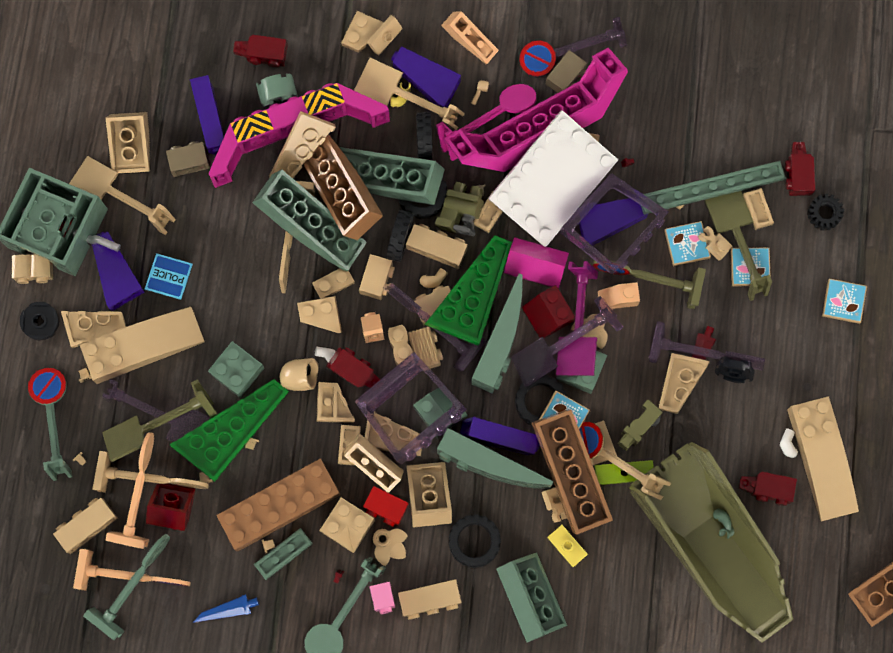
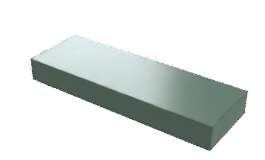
[254,528,313,580]

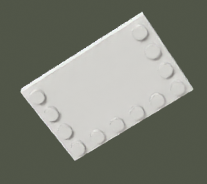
[488,110,618,247]

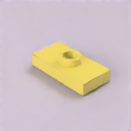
[547,525,588,567]

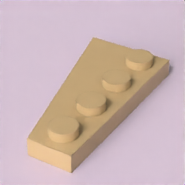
[269,111,336,178]

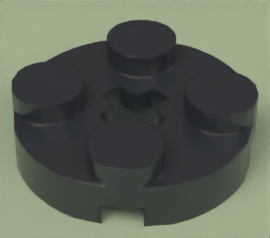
[19,302,59,341]
[715,356,755,383]

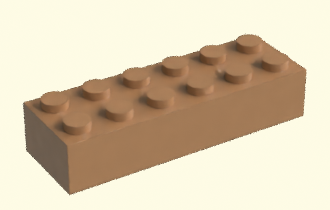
[532,409,613,535]
[216,458,340,552]

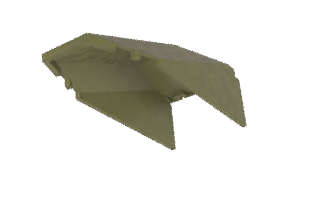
[629,442,793,643]

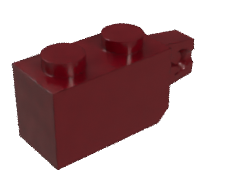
[233,35,288,68]
[785,142,815,196]
[326,347,382,390]
[738,472,797,506]

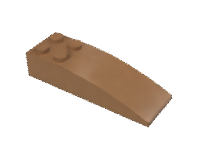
[303,134,383,240]
[848,562,893,627]

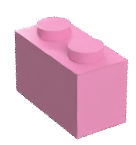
[370,582,396,614]

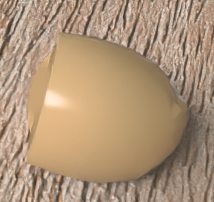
[279,358,319,391]

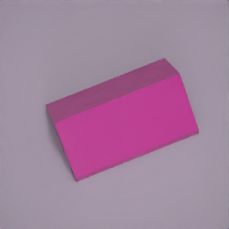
[504,237,569,289]

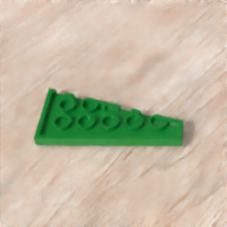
[424,236,512,345]
[170,379,289,482]

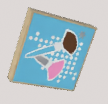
[664,221,711,266]
[730,248,771,286]
[822,279,867,324]
[539,390,590,428]

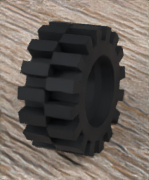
[807,194,844,230]

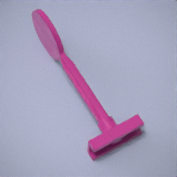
[436,84,537,161]

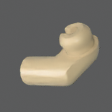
[420,268,448,288]

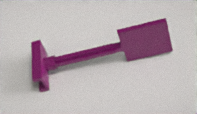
[556,261,598,376]

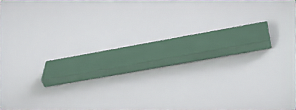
[638,161,786,215]

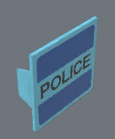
[145,253,193,300]

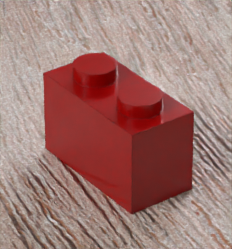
[363,486,409,527]

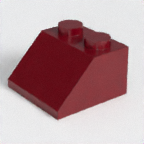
[522,285,575,340]
[146,483,196,531]

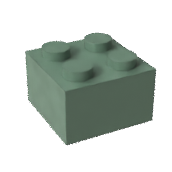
[208,341,264,398]

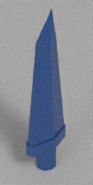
[193,595,259,623]

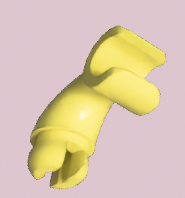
[390,82,411,107]

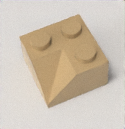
[320,497,375,553]

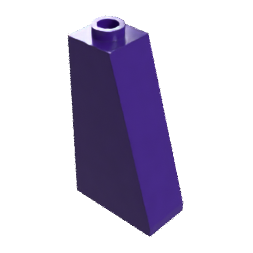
[391,46,461,108]
[190,75,224,155]
[576,196,648,249]
[92,231,145,312]
[459,417,539,455]

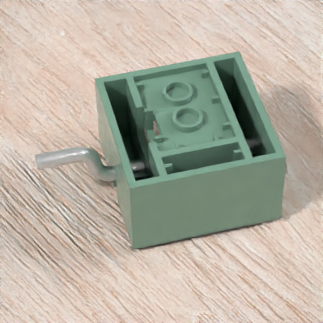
[0,168,121,276]

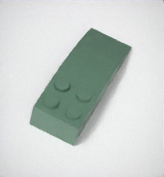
[339,147,445,205]
[252,169,367,272]
[471,274,523,394]
[437,428,553,489]

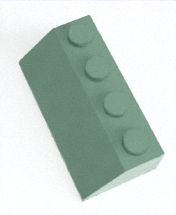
[496,552,567,642]

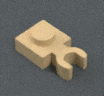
[698,226,732,260]
[541,487,567,523]

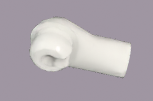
[315,347,336,362]
[780,428,798,458]

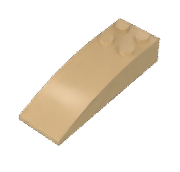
[80,307,205,384]
[787,396,859,521]

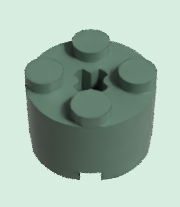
[256,74,298,109]

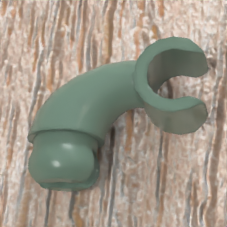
[713,509,734,539]

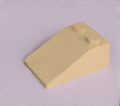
[106,112,150,173]
[406,462,452,527]

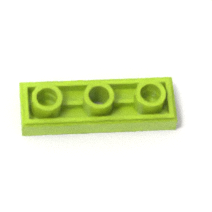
[594,460,653,485]

